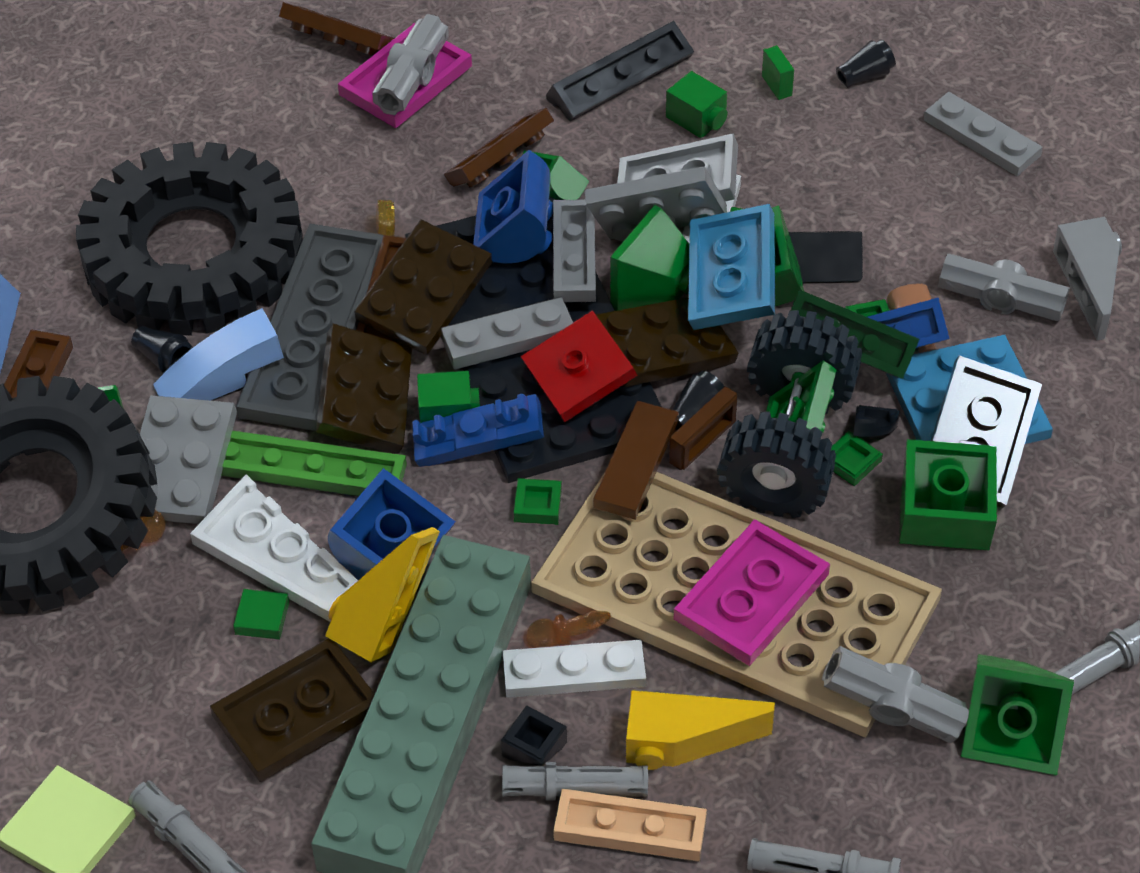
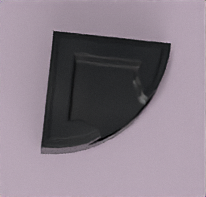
[853,405,900,437]

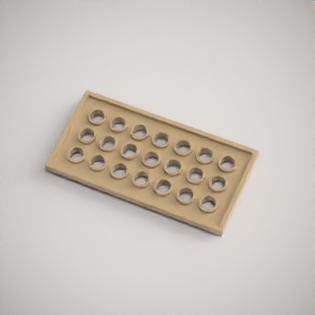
[531,472,942,738]

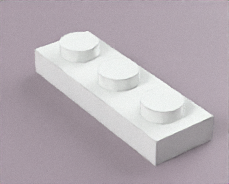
[503,640,646,698]

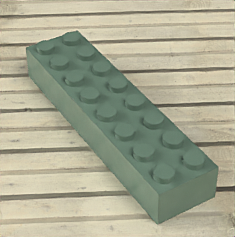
[311,535,531,873]

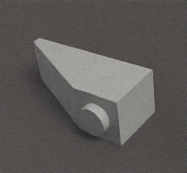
[1053,216,1122,341]

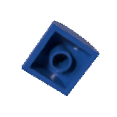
[473,150,553,263]
[328,468,456,580]

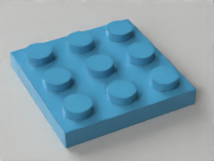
[886,335,1053,444]

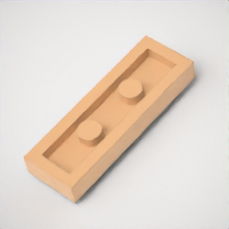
[554,789,707,861]

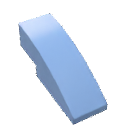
[153,308,284,401]

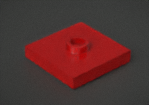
[521,310,637,422]

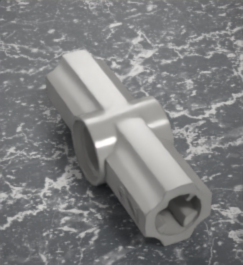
[372,14,449,115]
[938,253,1070,322]
[822,646,969,743]

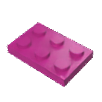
[338,23,472,128]
[673,519,830,666]

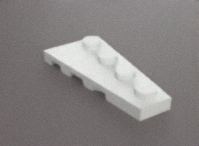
[190,474,358,622]

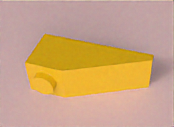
[325,527,440,662]
[626,690,775,770]

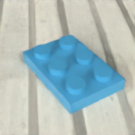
[688,204,775,330]

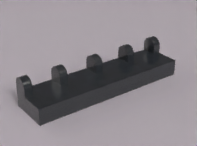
[546,21,694,121]

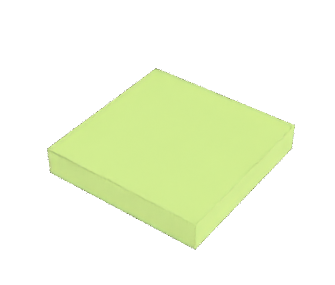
[0,765,136,873]

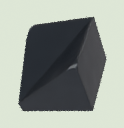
[501,705,567,766]

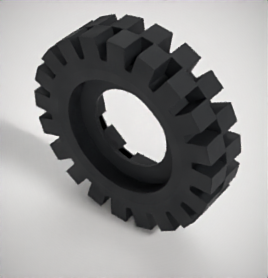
[76,142,303,336]
[0,376,158,614]

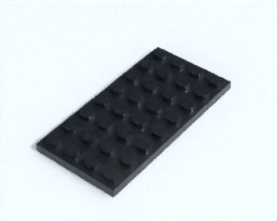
[405,196,662,483]

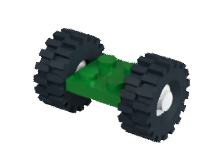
[717,310,862,518]

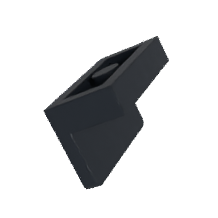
[789,231,863,282]

